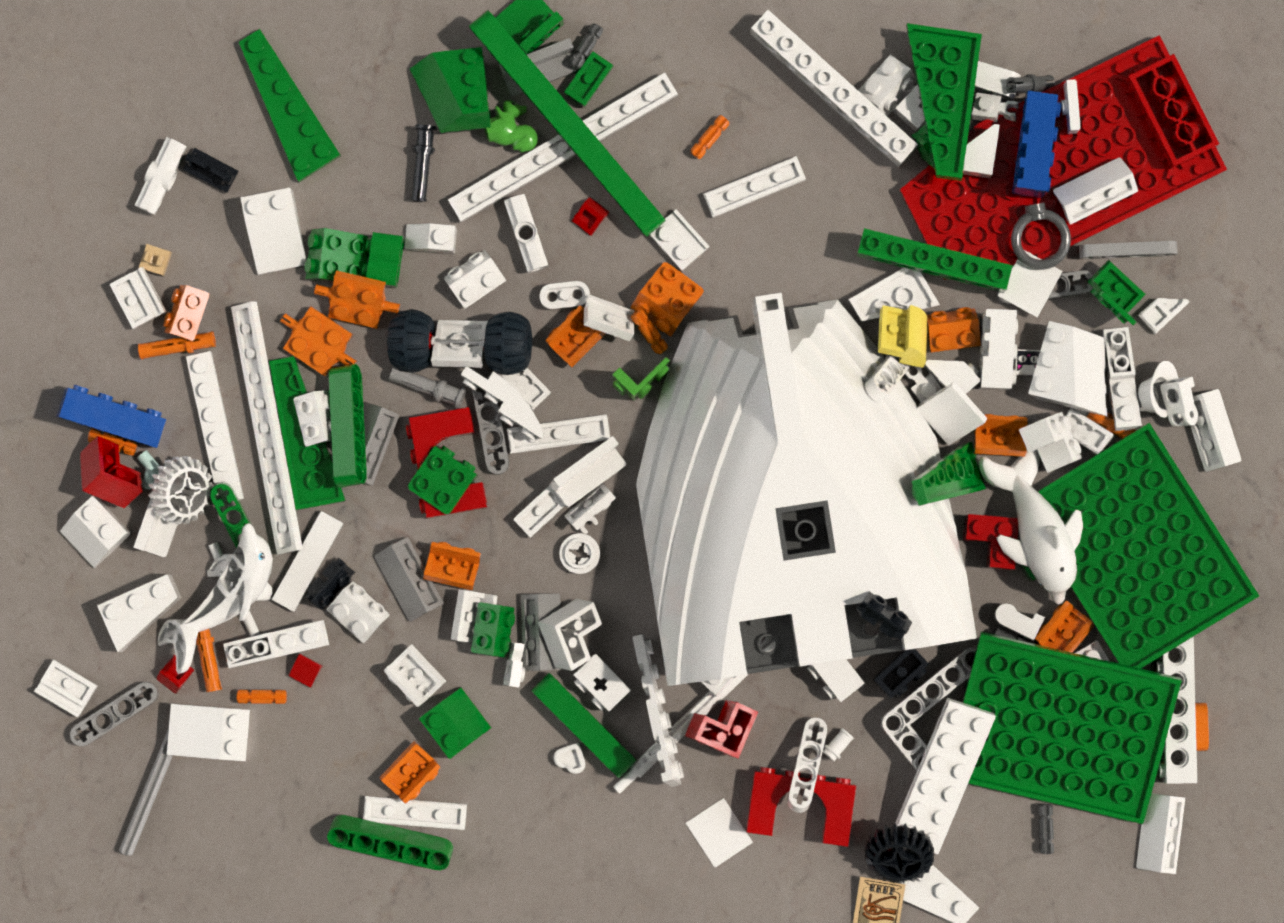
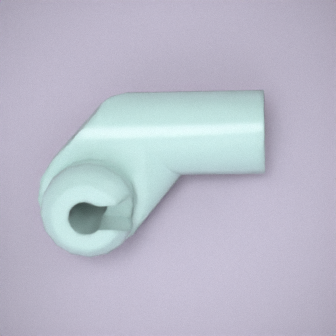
[137,450,160,490]

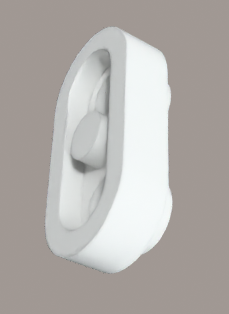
[539,281,590,310]

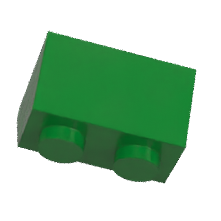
[419,687,492,760]

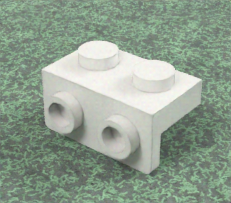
[858,54,917,116]
[444,250,506,309]
[294,390,332,446]
[326,582,390,644]
[451,589,497,643]
[384,644,446,707]

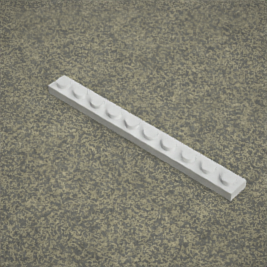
[448,73,678,222]
[231,302,303,555]

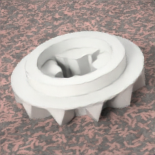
[560,533,600,574]

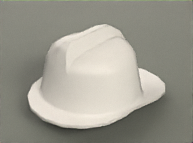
[1138,361,1178,418]

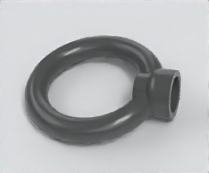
[1011,203,1071,270]

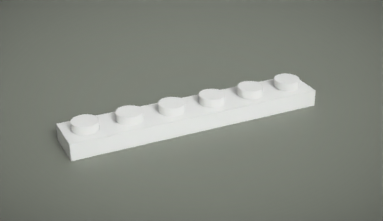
[186,351,244,503]

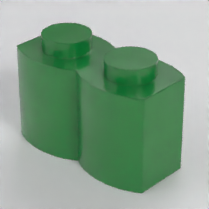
[362,232,404,288]

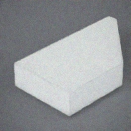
[1138,298,1190,334]

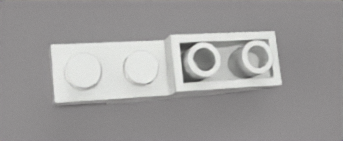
[1103,327,1142,431]
[461,366,544,441]
[223,620,329,668]

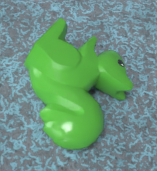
[484,100,538,152]

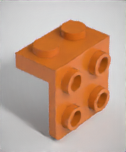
[630,262,704,337]

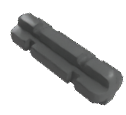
[569,23,603,70]
[1038,804,1054,854]

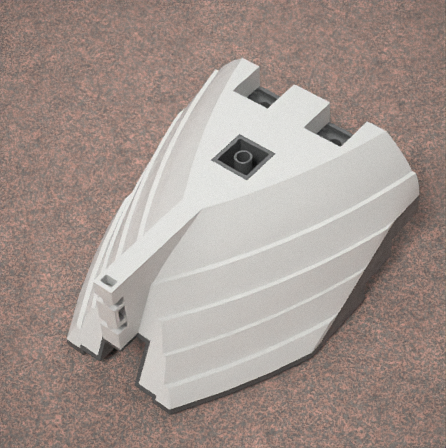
[636,293,977,686]

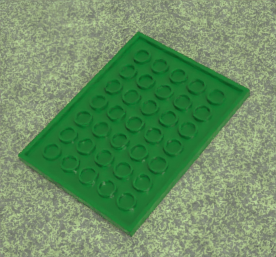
[1038,423,1260,669]
[962,631,1182,824]

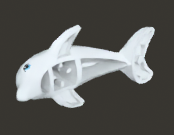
[979,448,1083,604]
[158,523,273,674]

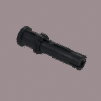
[410,124,437,202]

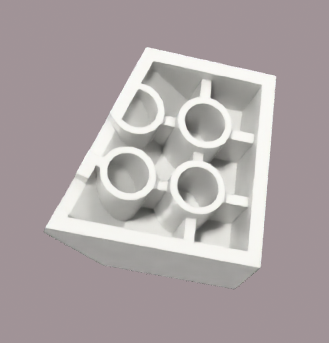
[1028,321,1107,416]

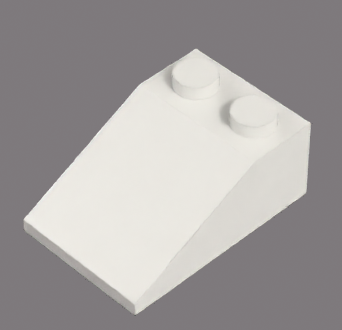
[240,188,307,275]
[166,704,250,761]

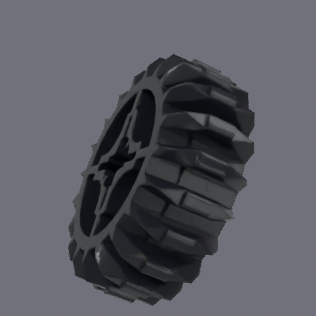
[865,823,934,884]

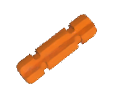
[690,115,730,159]
[631,309,668,354]
[88,428,137,456]
[237,690,287,704]

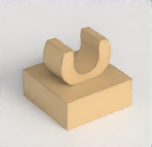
[139,244,172,276]

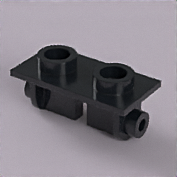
[183,148,239,193]
[305,558,355,610]
[856,591,912,641]

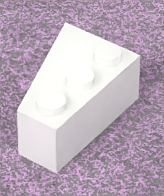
[979,309,1018,390]
[97,574,182,652]

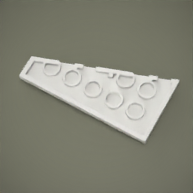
[633,634,684,787]

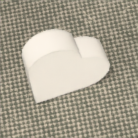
[554,742,586,774]

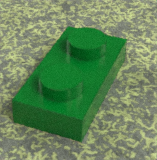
[564,51,614,107]

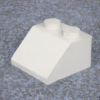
[60,496,132,568]

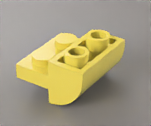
[878,305,928,368]

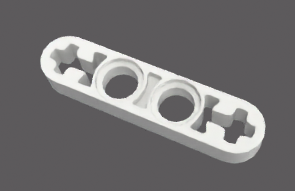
[865,355,910,402]
[788,718,827,813]

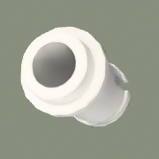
[823,728,854,761]

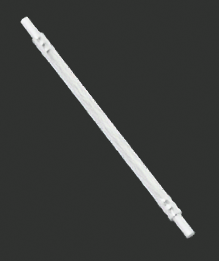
[613,636,776,794]

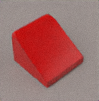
[571,197,609,236]
[289,653,323,688]
[156,655,194,694]

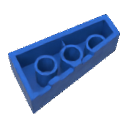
[1012,91,1061,198]
[56,385,166,448]

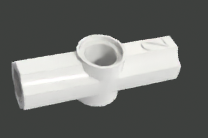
[135,137,187,215]
[504,194,549,273]

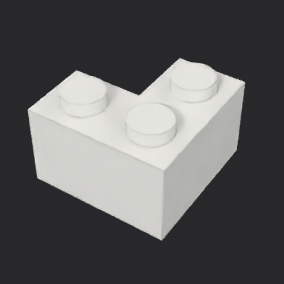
[1019,412,1082,473]
[538,599,602,671]

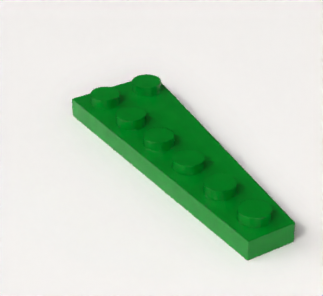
[239,29,341,183]
[269,356,346,510]
[911,441,986,506]

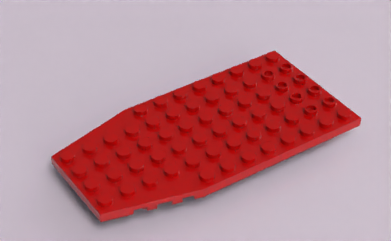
[899,35,1227,280]

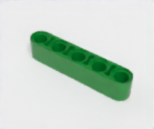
[329,364,367,488]
[531,673,637,778]
[327,815,453,871]

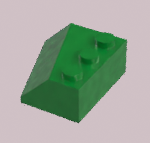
[410,47,491,133]

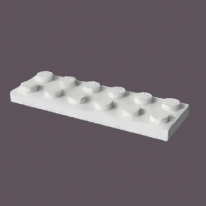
[895,698,996,854]

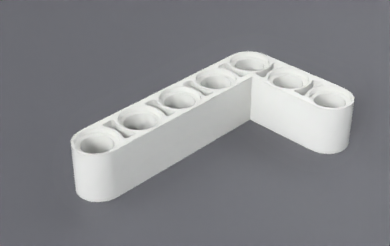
[880,648,976,771]

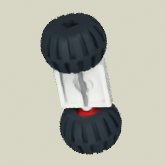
[387,309,532,375]

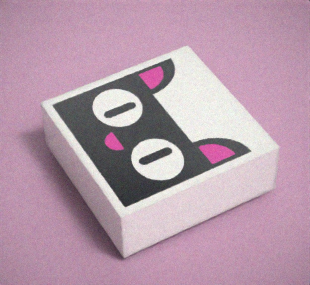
[1015,349,1041,376]

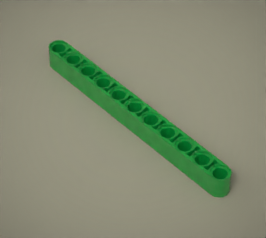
[468,10,666,237]

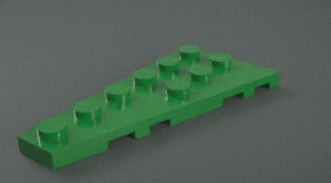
[906,23,982,181]

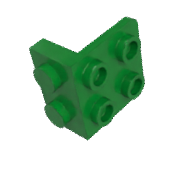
[304,228,368,281]
[1087,259,1146,326]
[408,445,478,514]

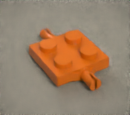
[314,271,400,329]
[280,306,357,376]

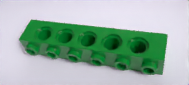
[857,228,1013,293]

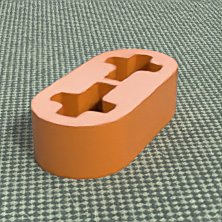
[1195,703,1209,751]

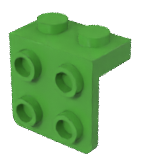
[612,357,670,401]

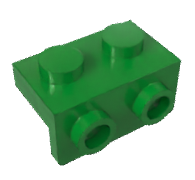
[471,602,515,658]

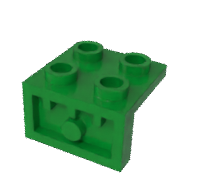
[496,0,564,55]

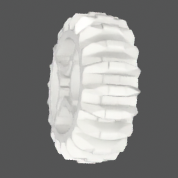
[148,456,214,525]

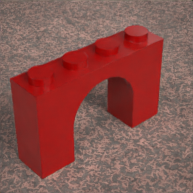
[406,407,488,519]
[746,767,856,847]

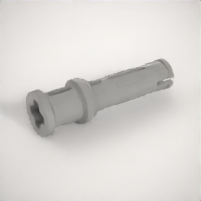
[389,367,467,409]

